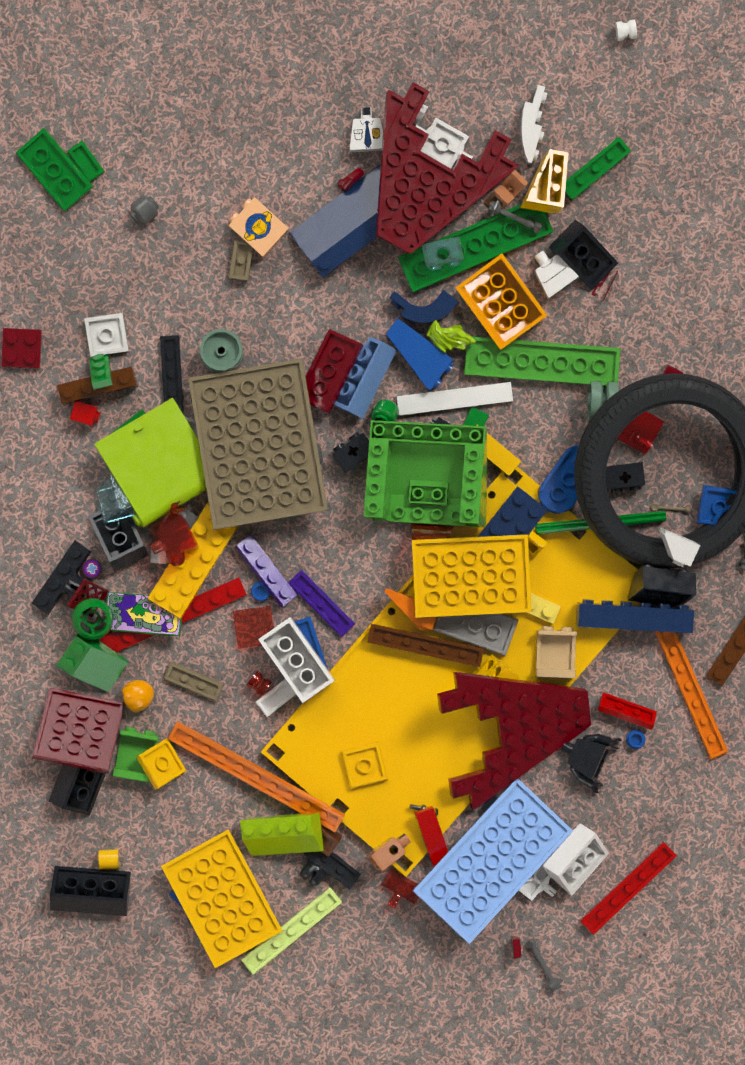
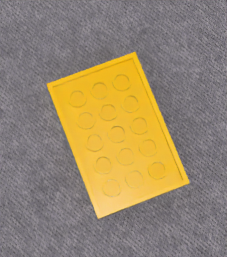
[412,535,532,618]
[161,829,283,968]

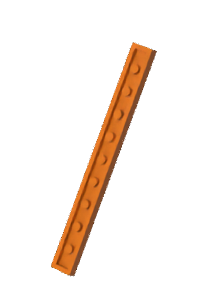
[168,721,345,832]

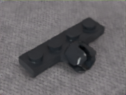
[32,540,92,615]
[300,851,361,890]

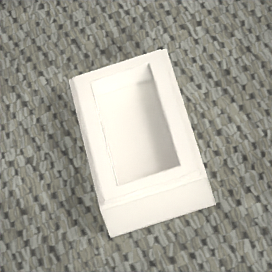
[256,679,296,717]

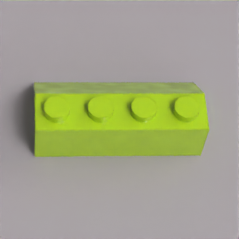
[240,812,324,856]

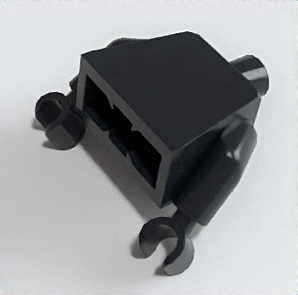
[562,733,622,793]

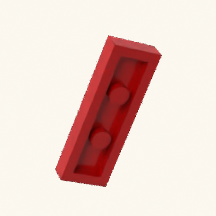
[598,692,657,730]

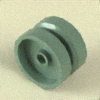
[200,329,243,373]
[587,381,619,423]

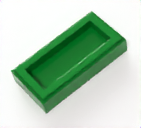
[67,140,105,182]

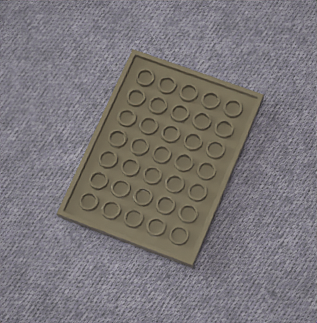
[188,358,328,530]

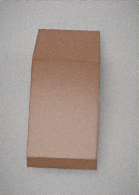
[484,170,528,209]

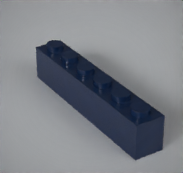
[576,599,694,633]

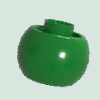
[71,598,113,640]

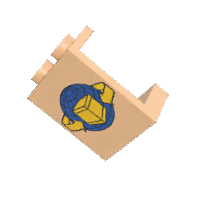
[229,197,289,258]

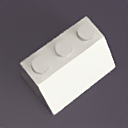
[543,823,609,896]

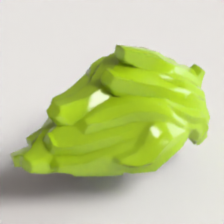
[426,320,476,353]

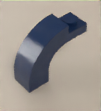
[389,290,459,324]

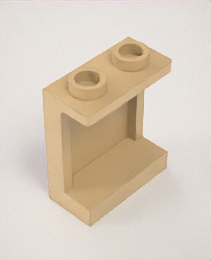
[536,626,577,678]

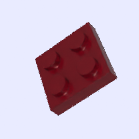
[1,328,42,368]

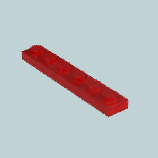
[580,841,677,935]

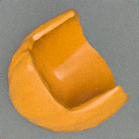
[122,680,154,712]

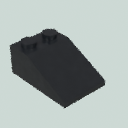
[549,220,618,290]
[88,500,149,572]

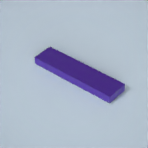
[288,569,355,637]

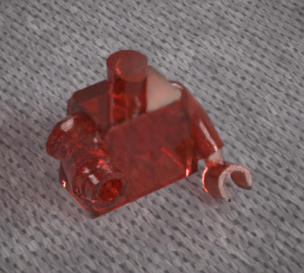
[150,501,199,566]

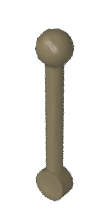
[651,504,691,513]

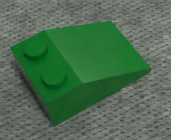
[56,634,129,692]

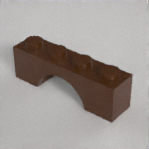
[57,366,138,404]

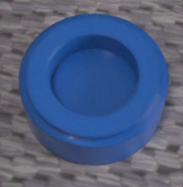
[251,582,270,601]

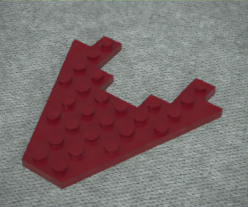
[376,82,518,255]
[437,672,591,809]

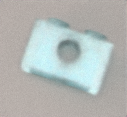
[421,237,464,271]

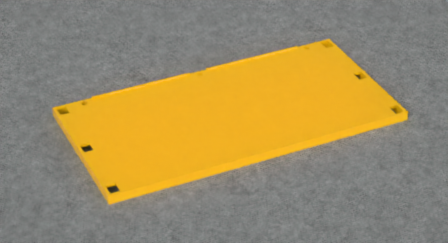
[261,466,640,877]

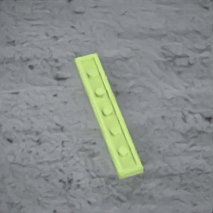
[241,887,342,975]

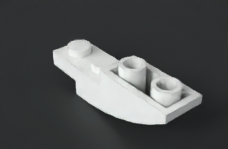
[521,85,547,165]

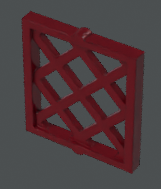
[67,579,109,617]

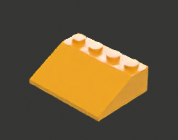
[455,253,548,350]

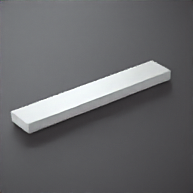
[397,382,513,416]

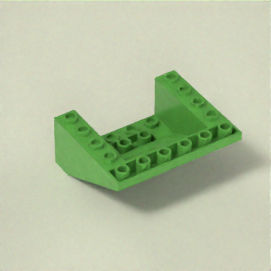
[364,420,487,528]

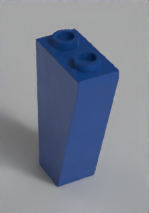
[386,318,454,391]

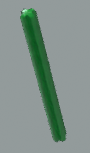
[535,511,667,534]

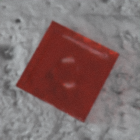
[411,523,450,540]
[233,605,274,649]

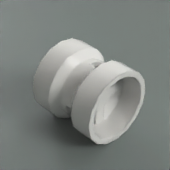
[615,19,637,41]

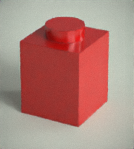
[70,401,101,426]

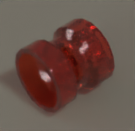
[246,670,272,697]

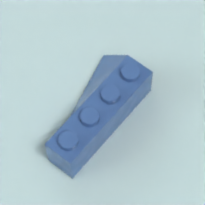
[334,337,397,419]

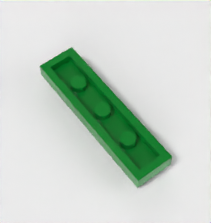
[565,137,631,201]

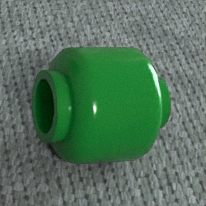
[371,400,399,422]

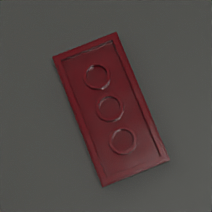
[306,329,363,414]

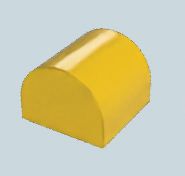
[528,530,547,557]
[99,849,120,870]

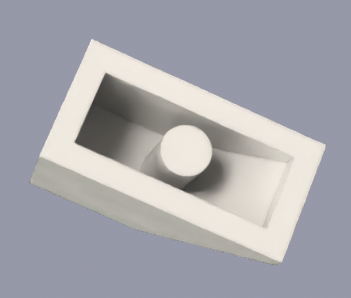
[659,528,700,567]

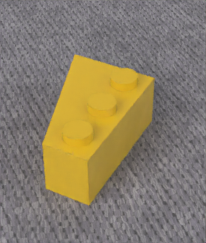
[520,149,568,214]

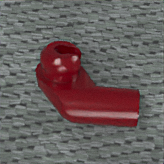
[338,167,364,191]

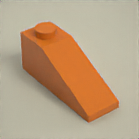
[384,587,437,632]

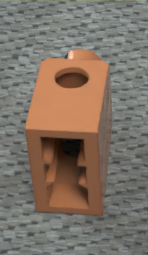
[366,833,411,871]

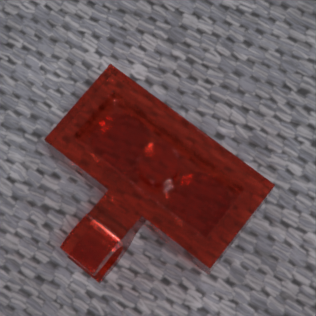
[381,868,419,908]

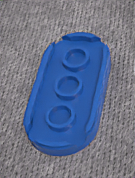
[538,445,578,514]

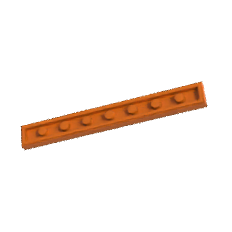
[655,631,728,759]

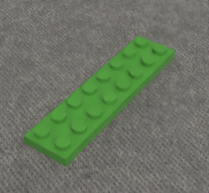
[464,336,621,386]

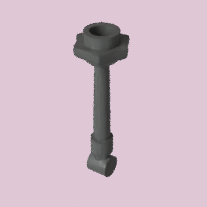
[488,200,542,233]
[526,939,563,992]

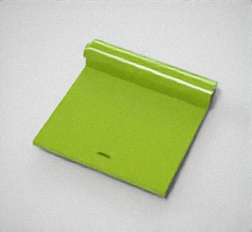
[94,398,207,528]

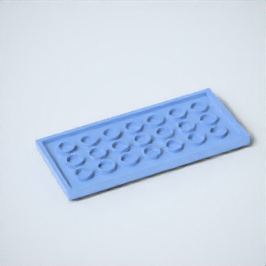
[412,779,573,944]

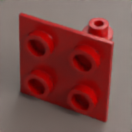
[617,411,664,455]

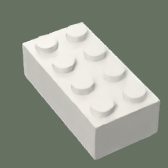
[258,617,335,703]

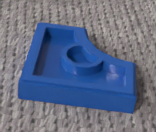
[696,485,738,525]

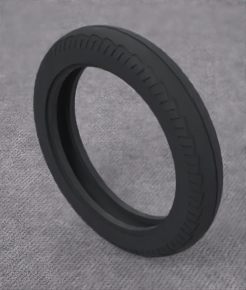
[574,373,745,568]

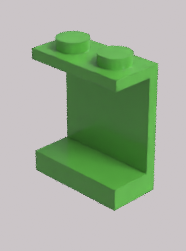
[113,727,160,782]

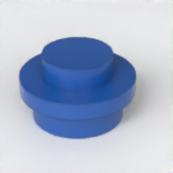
[626,730,646,749]

